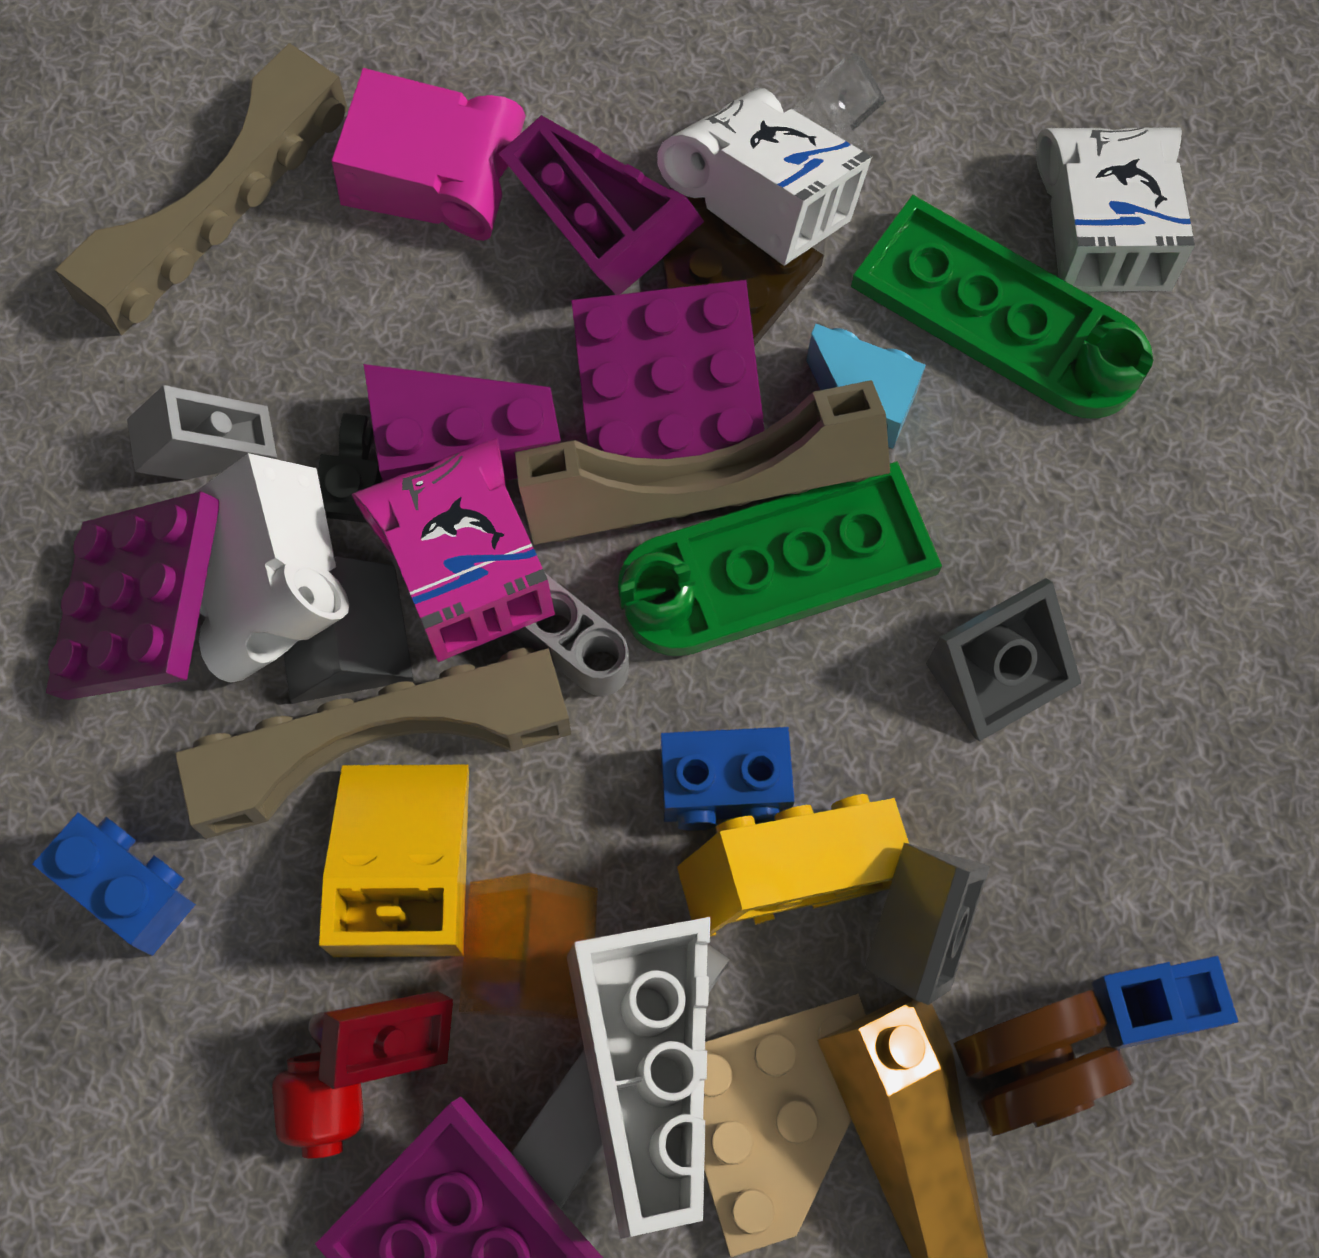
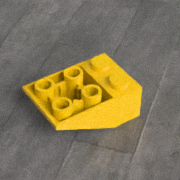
[319,764,469,957]

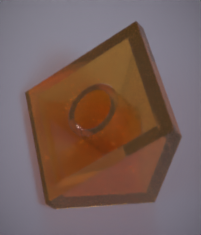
[459,873,598,1020]

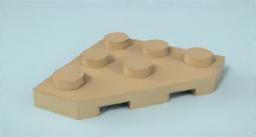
[703,994,866,1257]

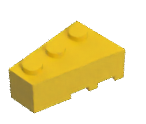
[677,794,909,937]

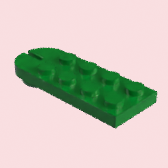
[851,194,1154,419]
[618,461,942,656]

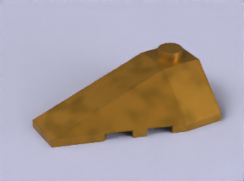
[817,995,988,1258]

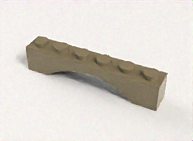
[55,43,348,335]
[515,380,890,545]
[175,647,572,839]

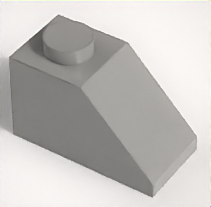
[127,385,277,480]

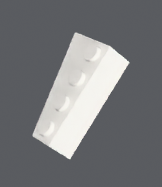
[567,917,710,1239]

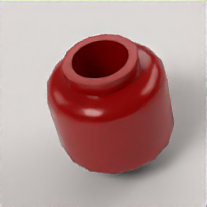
[272,1052,364,1159]

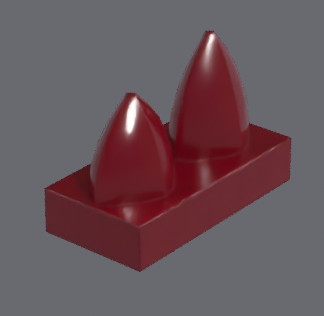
[309,991,453,1089]

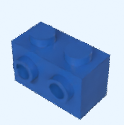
[660,727,795,831]
[32,812,196,956]

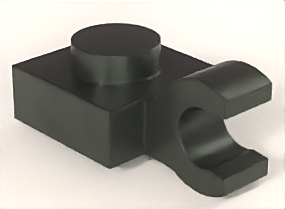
[317,413,382,523]

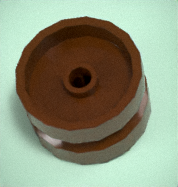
[953,990,1134,1137]

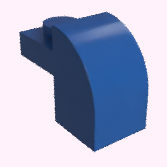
[1092,956,1239,1049]

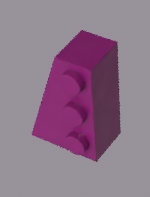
[498,115,704,295]
[363,364,561,481]

